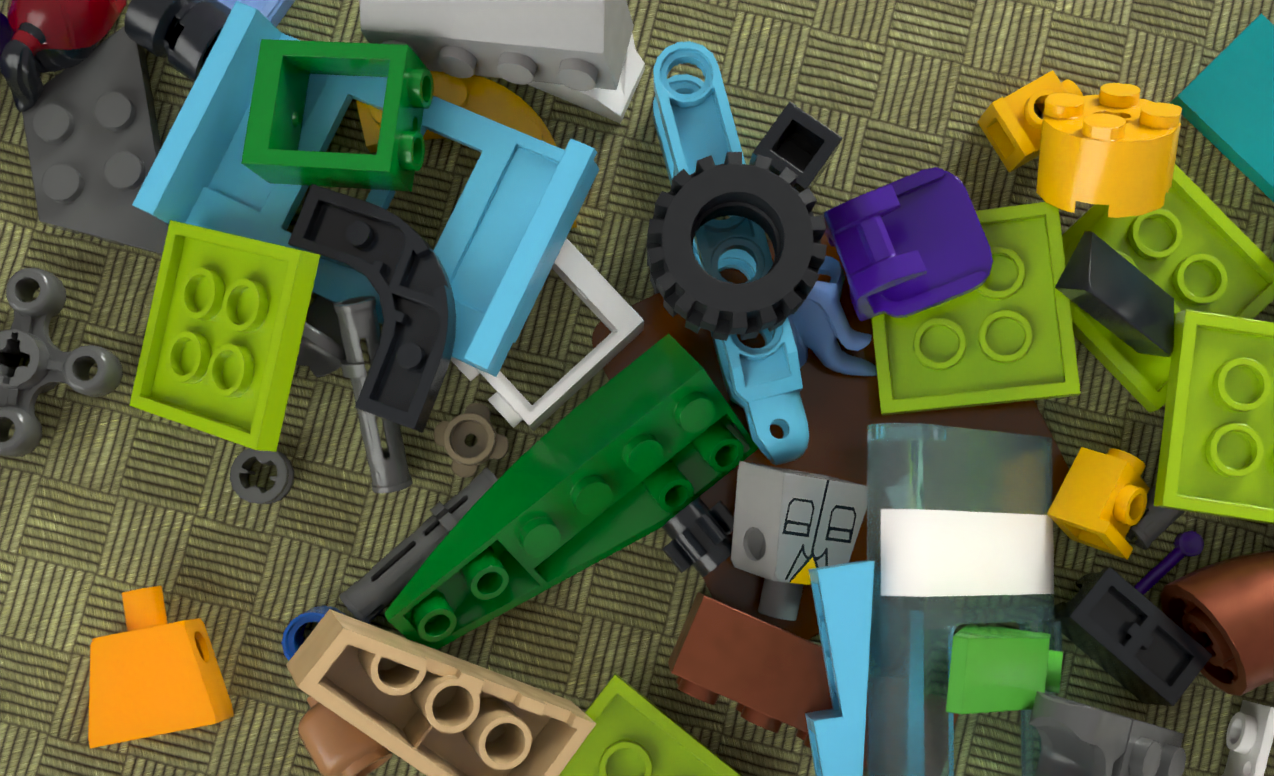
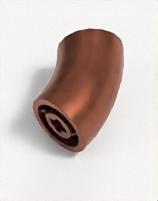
[1160,550,1274,696]

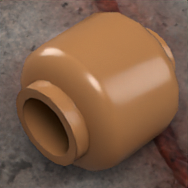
[298,696,393,776]

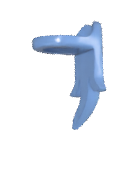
[788,256,877,376]

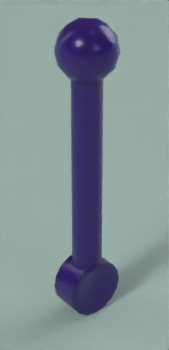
[1133,531,1204,595]

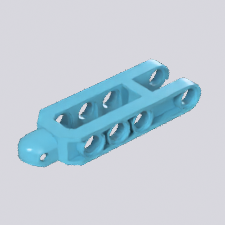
[653,41,810,465]

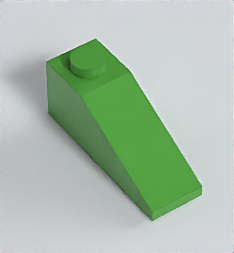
[946,623,1063,714]

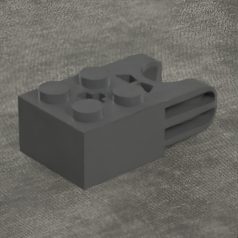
[1028,691,1186,776]

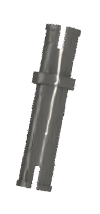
[333,296,413,494]
[339,467,498,624]

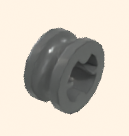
[230,448,295,504]

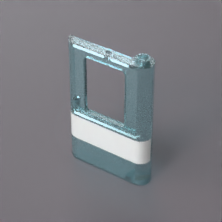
[867,423,1062,776]

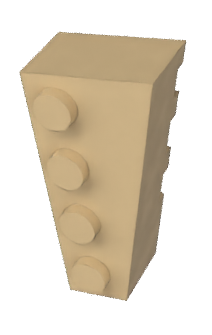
[286,609,597,776]

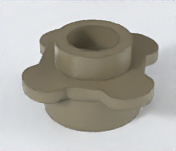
[433,403,509,478]

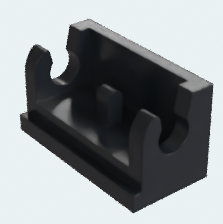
[1045,566,1213,706]

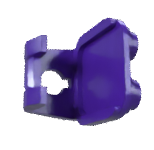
[823,167,993,321]

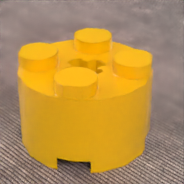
[1036,83,1182,218]

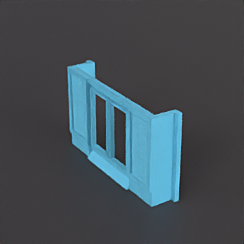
[132,1,599,377]

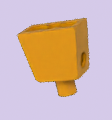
[88,586,234,748]

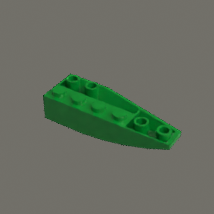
[384,333,759,650]

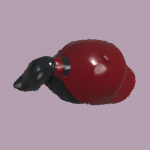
[0,0,127,112]

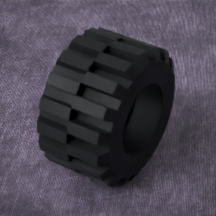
[647,152,827,341]

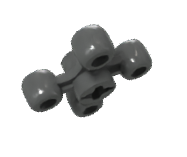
[0,267,123,457]

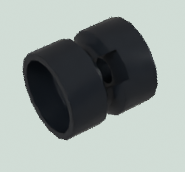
[124,0,231,83]

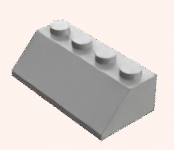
[359,0,634,91]

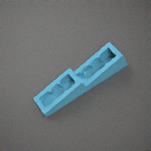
[805,560,874,776]

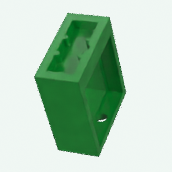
[241,39,434,192]

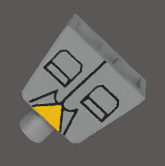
[731,461,873,621]

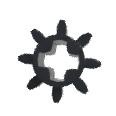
[662,497,734,577]

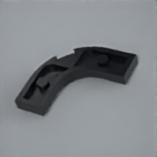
[288,184,456,433]

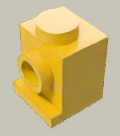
[977,70,1083,173]
[1047,447,1150,560]

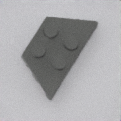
[22,26,169,257]

